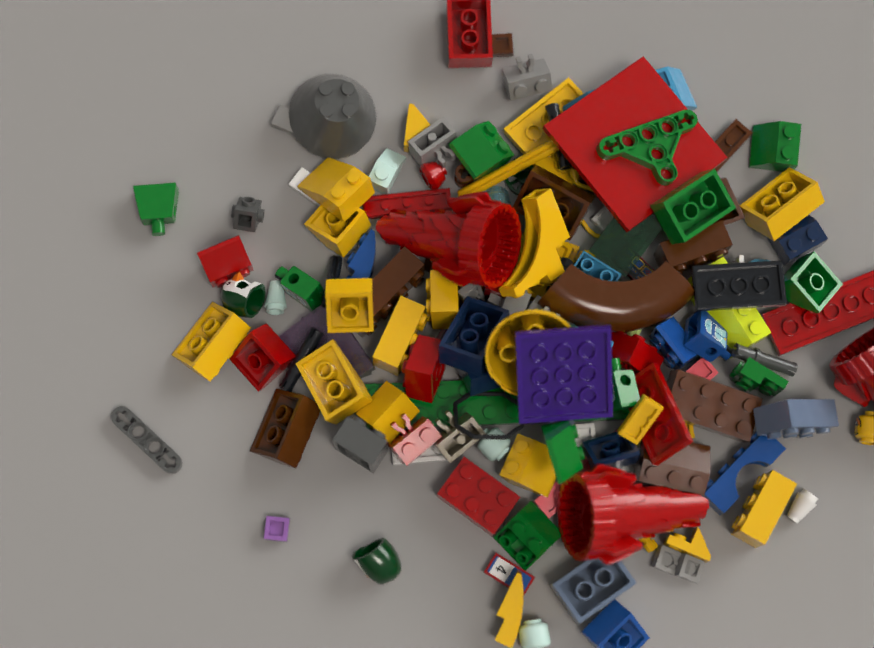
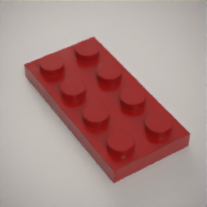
[628,362,693,466]

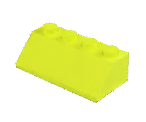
[687,257,771,360]

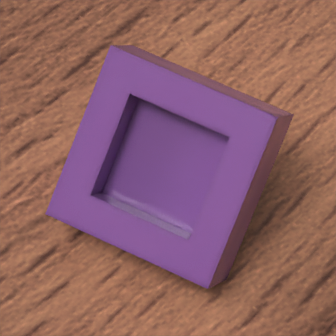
[264,516,290,542]

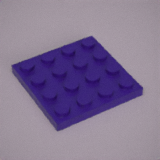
[515,325,613,424]

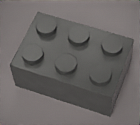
[332,416,388,474]

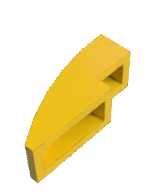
[495,570,524,648]

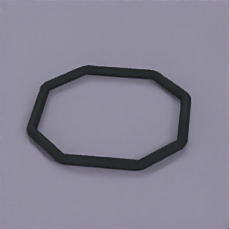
[453,391,524,440]

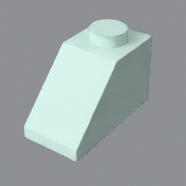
[369,148,406,194]

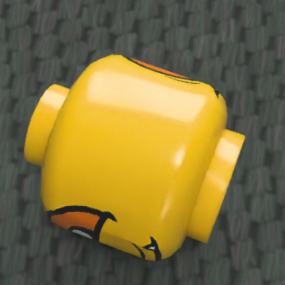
[854,411,874,445]

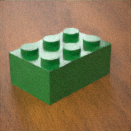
[650,168,736,245]

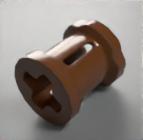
[454,164,474,188]

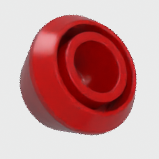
[419,161,447,190]

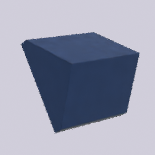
[582,432,640,471]

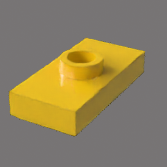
[617,394,664,445]

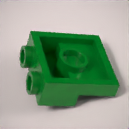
[729,357,789,397]

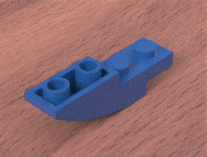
[346,229,376,279]

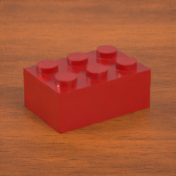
[446,0,493,68]
[437,457,520,537]

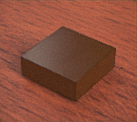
[492,33,514,57]

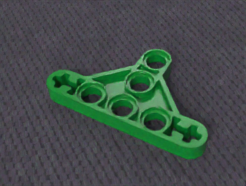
[597,109,698,186]

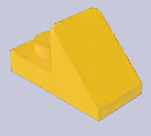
[663,527,711,563]

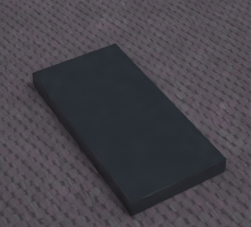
[691,260,787,312]

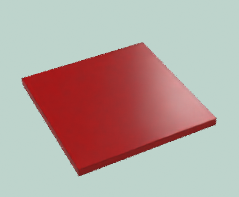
[542,56,728,233]

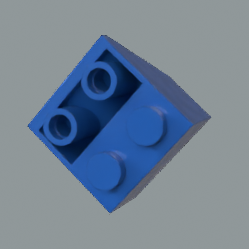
[649,316,698,370]

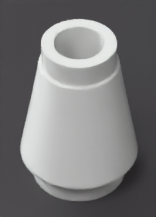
[786,488,818,524]

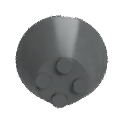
[289,74,376,159]

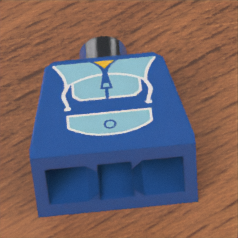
[684,311,732,362]

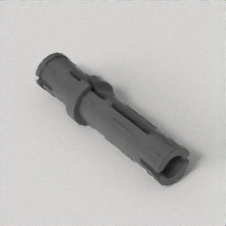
[731,343,798,377]

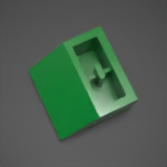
[493,501,561,571]

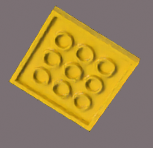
[503,77,584,185]

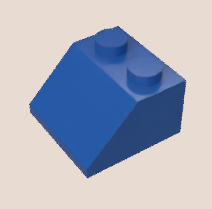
[582,599,650,648]

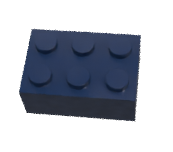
[439,296,509,377]

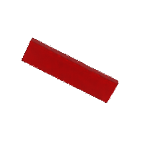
[363,188,452,220]

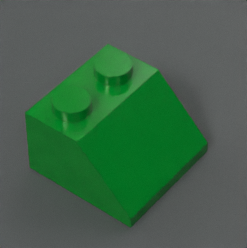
[449,121,514,180]
[748,121,801,172]
[784,251,843,313]
[541,420,585,484]

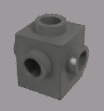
[231,197,265,232]

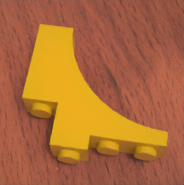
[499,188,570,298]

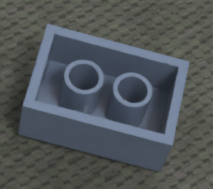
[753,399,839,439]
[550,559,637,624]

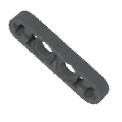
[111,406,182,474]

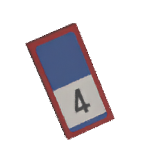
[483,553,535,595]

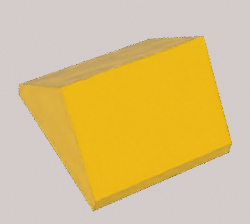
[356,381,420,444]

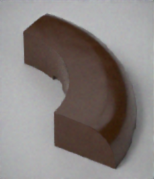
[537,261,694,333]

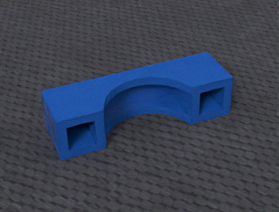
[702,432,786,515]

